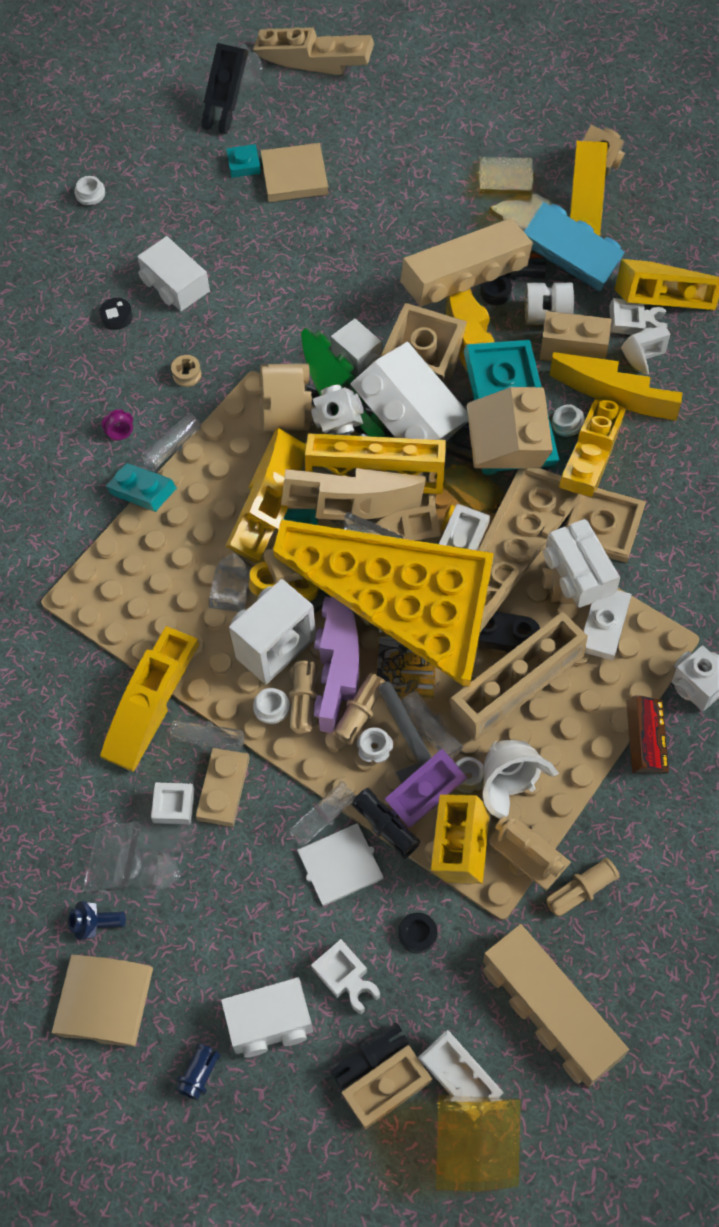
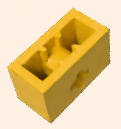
[431,795,490,884]

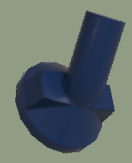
[68,901,126,940]

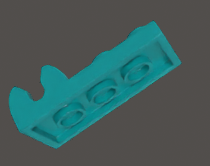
[464,340,559,475]

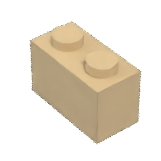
[540,311,611,361]

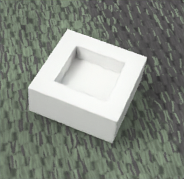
[151,782,194,825]

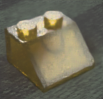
[435,1095,521,1192]

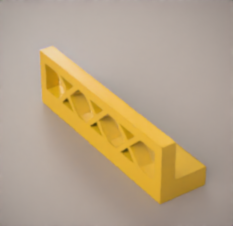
[305,433,446,494]

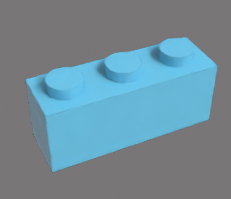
[524,202,625,292]

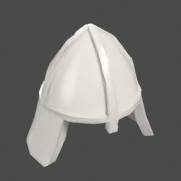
[483,739,559,819]

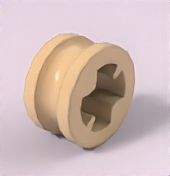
[171,355,202,387]

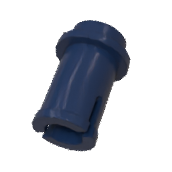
[176,1044,220,1101]

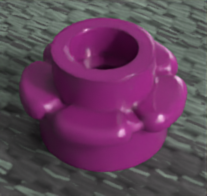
[101,409,133,440]

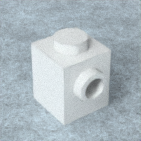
[331,318,382,377]

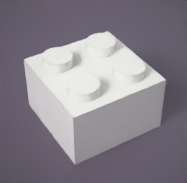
[229,579,316,685]

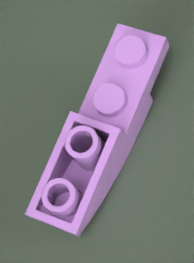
[314,596,360,733]

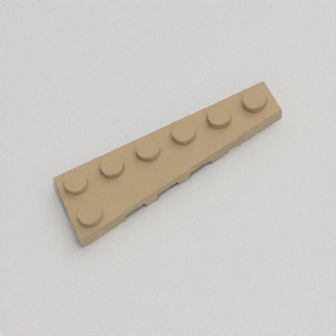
[478,468,582,632]

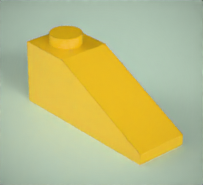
[614,259,719,310]

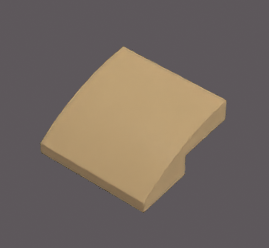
[52,955,153,1047]

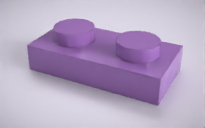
[385,749,468,828]

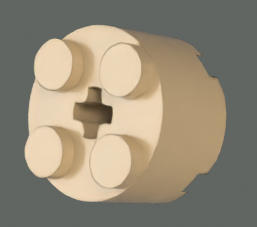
[259,363,312,432]

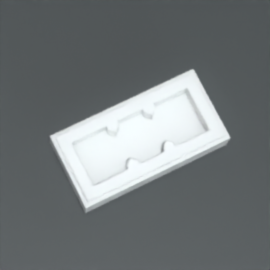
[584,590,632,661]
[418,1030,504,1121]

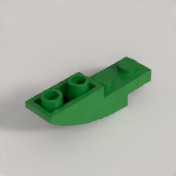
[301,327,392,438]

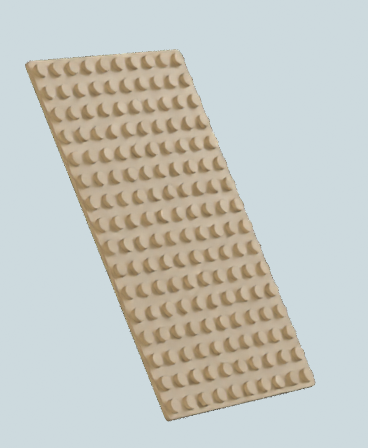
[41,371,699,920]

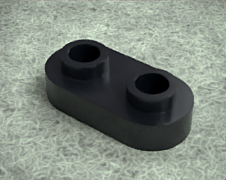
[477,611,540,652]

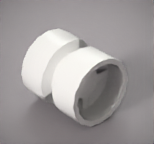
[525,283,574,325]

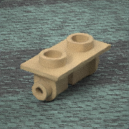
[487,814,571,891]

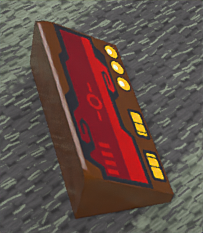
[626,695,669,774]

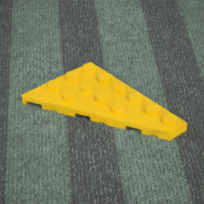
[273,519,494,687]

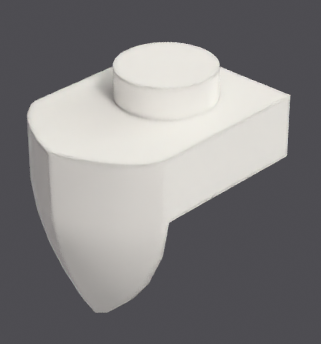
[621,325,670,375]

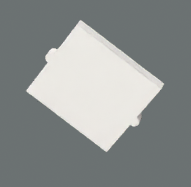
[297,823,384,906]

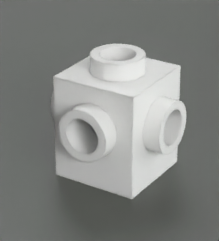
[311,385,363,435]
[672,645,719,712]

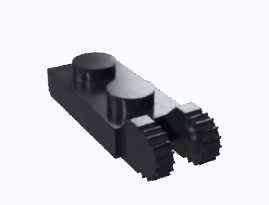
[201,43,248,134]

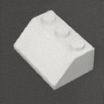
[350,342,469,441]

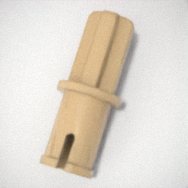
[289,661,317,734]
[332,673,385,745]
[546,857,620,917]

